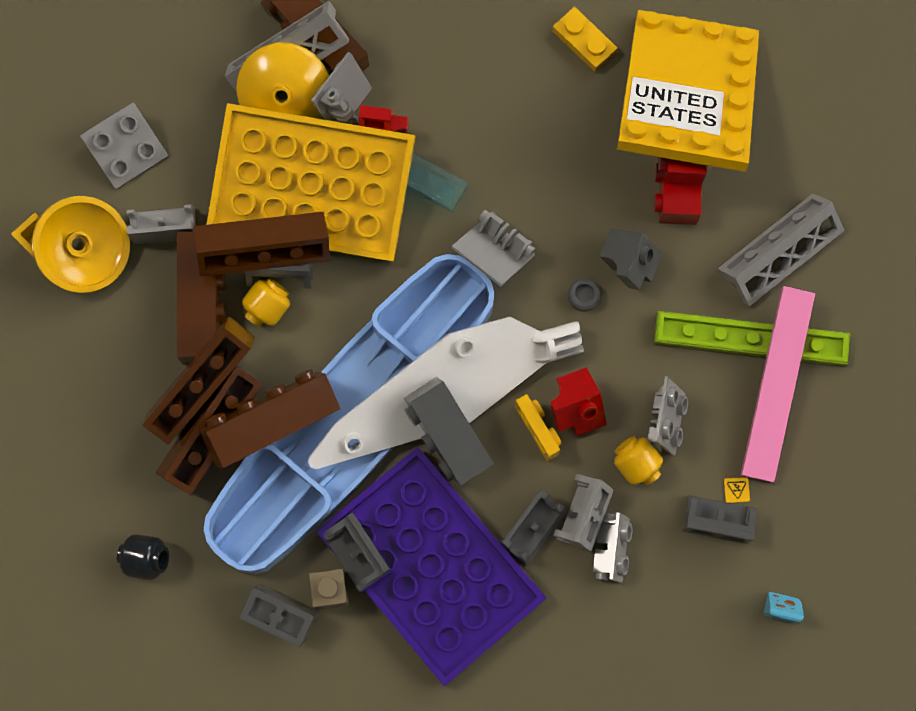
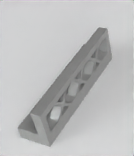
[225,1,349,92]
[718,193,845,307]

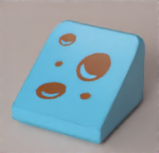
[763,592,804,624]

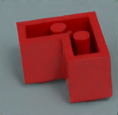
[654,157,707,225]

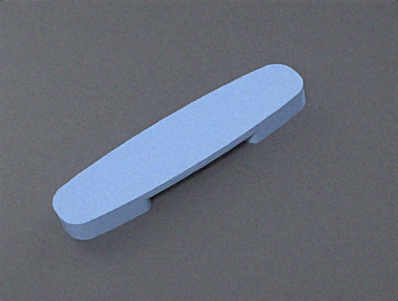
[203,254,494,575]

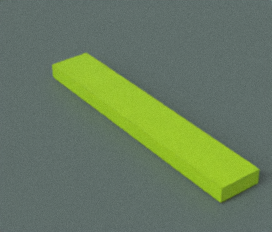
[654,311,850,367]

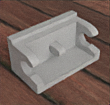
[126,204,196,244]
[553,474,614,551]

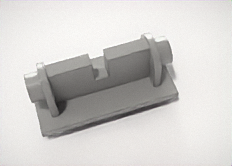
[593,513,633,584]

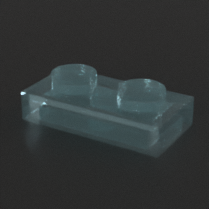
[407,153,468,213]

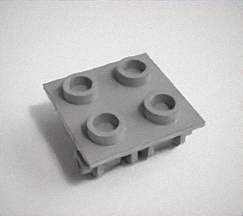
[311,52,372,126]
[80,102,169,189]
[451,210,536,287]
[648,376,688,456]

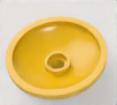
[236,42,329,119]
[32,196,130,293]

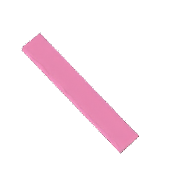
[740,286,815,483]

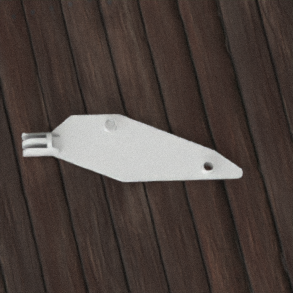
[308,316,584,469]

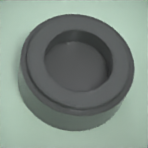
[568,278,600,312]

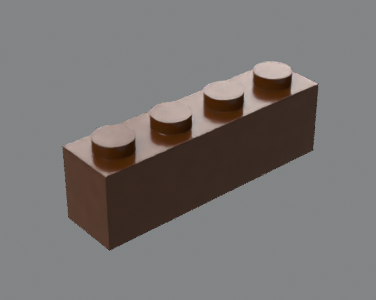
[260,0,369,76]
[193,211,330,277]
[177,231,226,364]
[142,316,255,445]
[155,366,263,495]
[199,369,341,468]

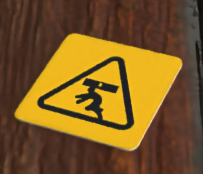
[724,477,750,503]

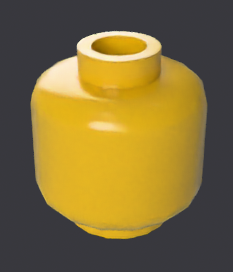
[242,278,290,327]
[614,436,663,486]

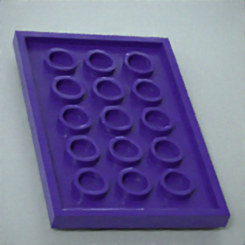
[316,446,546,687]

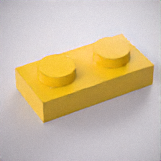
[552,6,618,72]
[514,394,562,462]

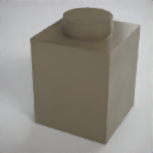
[309,569,349,610]

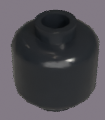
[117,534,170,580]

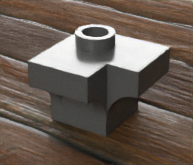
[600,228,662,290]

